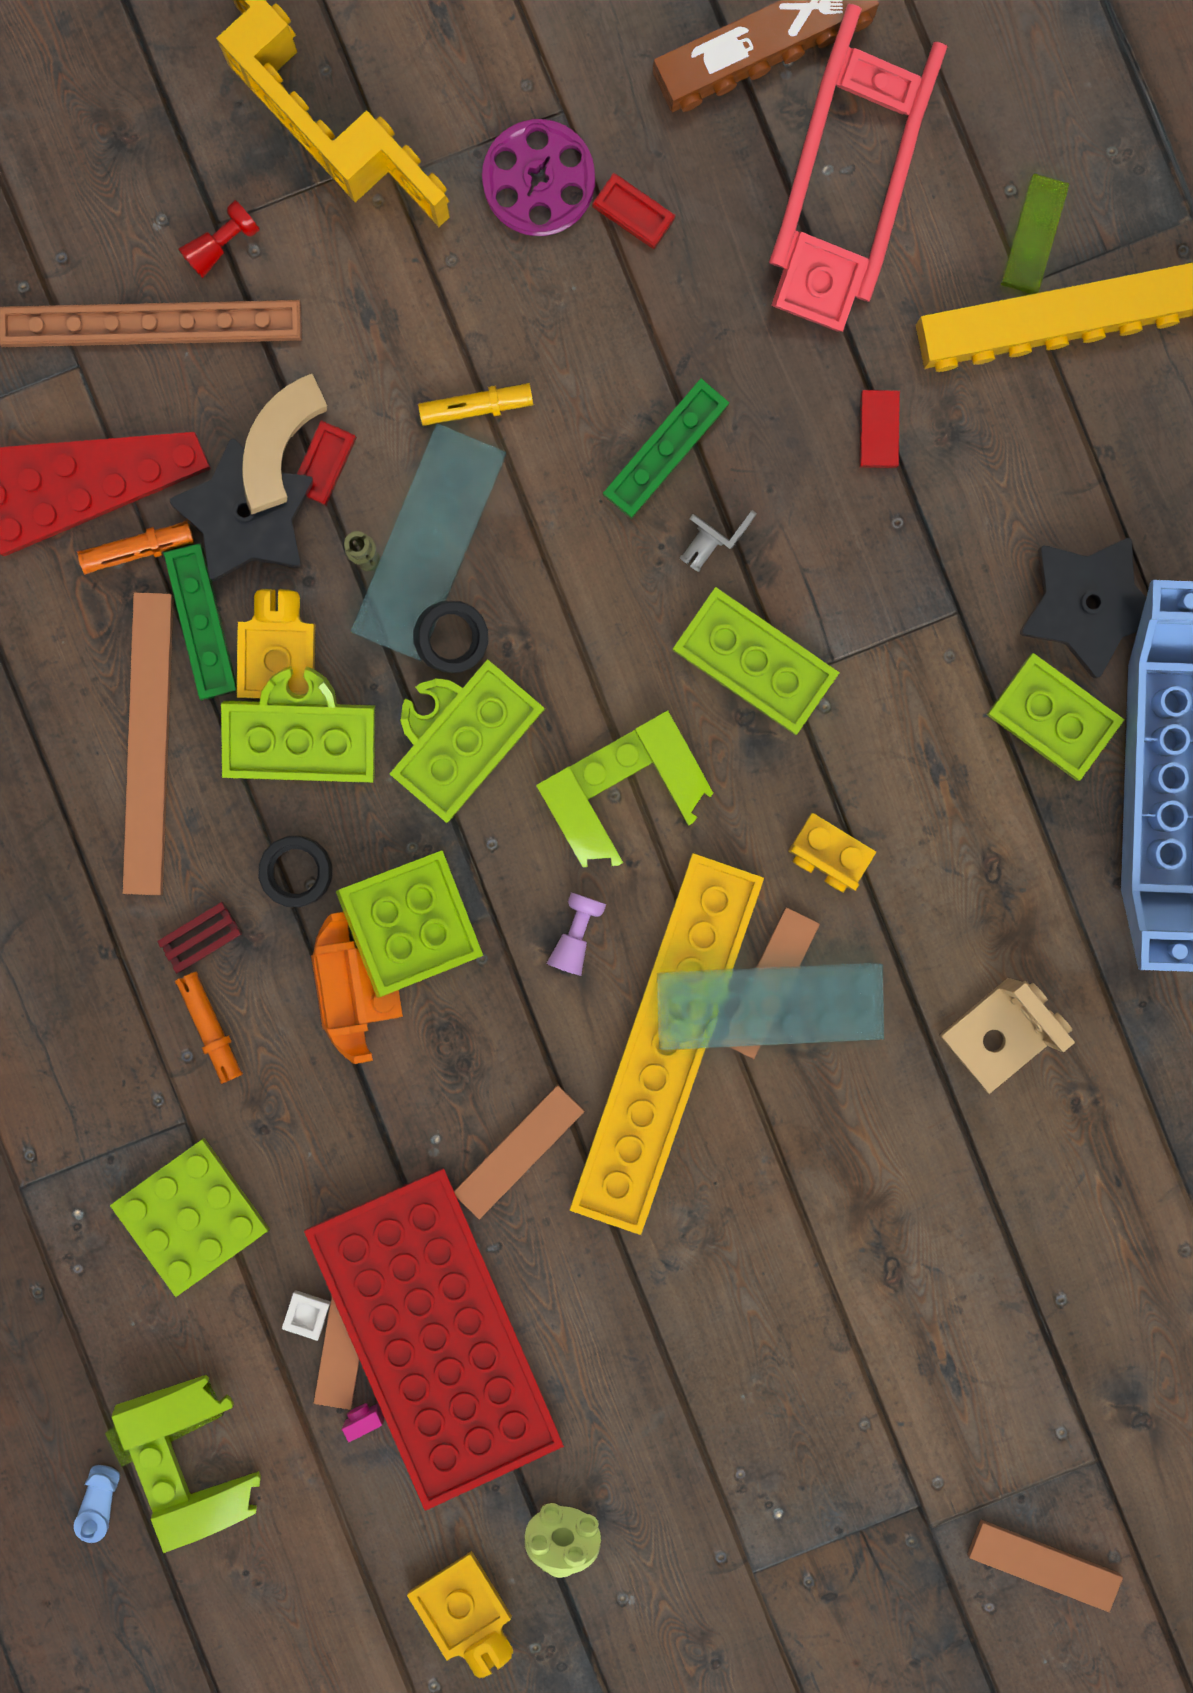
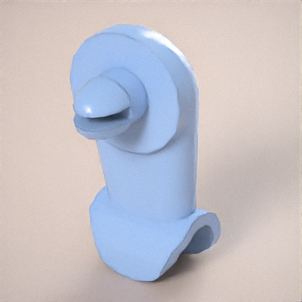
[74,1465,120,1543]

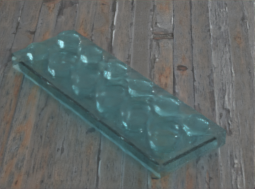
[657,963,884,1050]

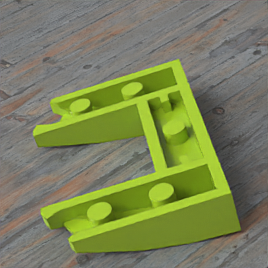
[536,710,713,867]
[111,1375,261,1553]

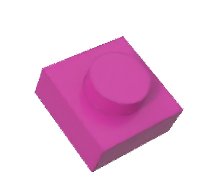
[342,1403,385,1443]

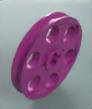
[482,119,595,236]

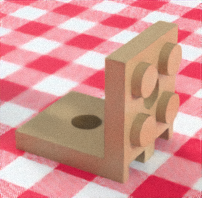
[939,978,1075,1094]

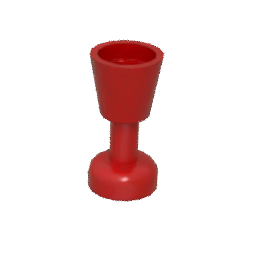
[178,200,260,279]

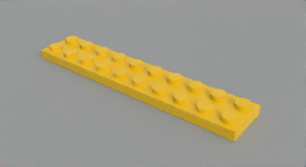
[570,853,764,1235]

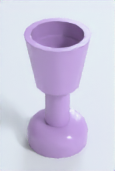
[546,892,606,976]

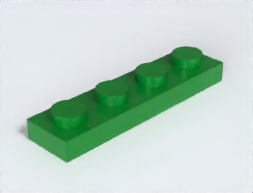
[603,379,730,519]
[164,544,237,700]

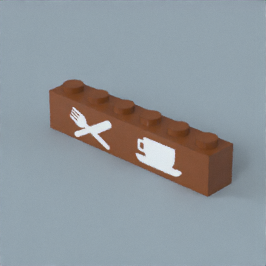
[653,0,879,113]

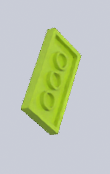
[672,587,840,735]

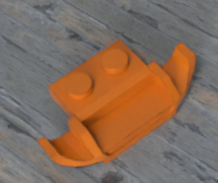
[311,912,403,1064]

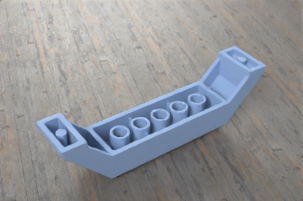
[1121,580,1193,972]

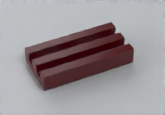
[157,902,243,974]

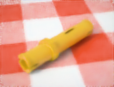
[418,383,534,426]

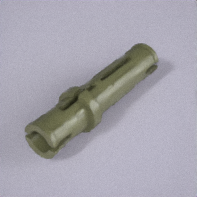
[344,531,380,571]

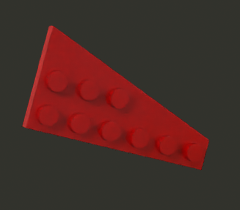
[0,432,211,557]

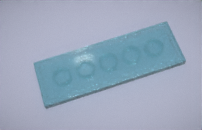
[351,424,507,662]

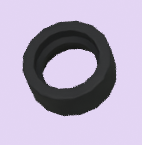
[413,601,488,673]
[258,836,332,907]

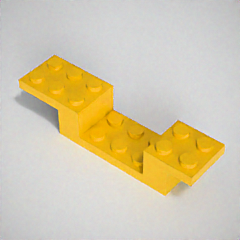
[216,0,450,227]

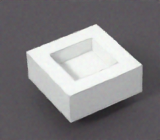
[282,1290,331,1341]

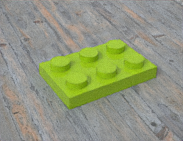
[986,653,1125,781]

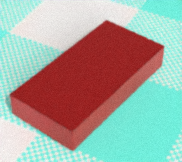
[592,173,676,249]
[859,390,900,468]
[297,420,357,506]

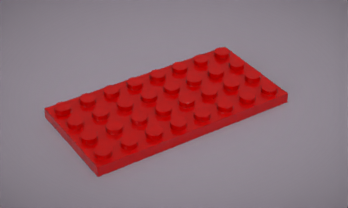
[304,1167,564,1511]

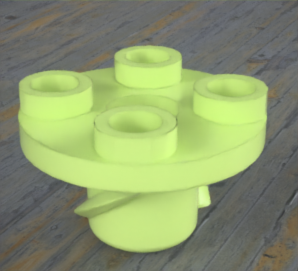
[525,1503,601,1578]

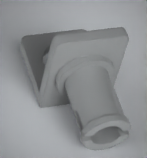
[679,510,757,572]

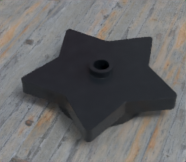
[170,438,313,582]
[1020,538,1146,678]

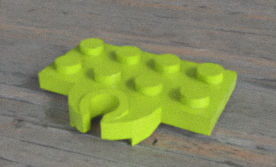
[390,659,545,823]
[221,666,375,783]

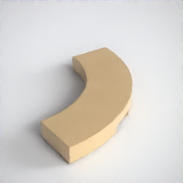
[242,374,327,515]

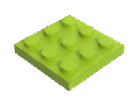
[336,851,483,998]
[110,1138,270,1297]

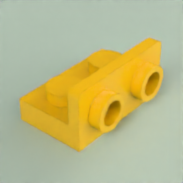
[788,813,876,893]

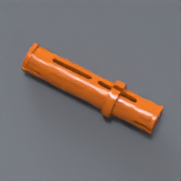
[77,520,195,575]
[174,971,243,1084]

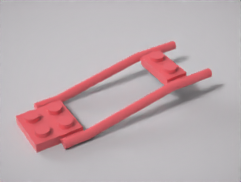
[769,4,947,332]

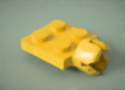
[237,589,315,698]
[407,1551,513,1678]

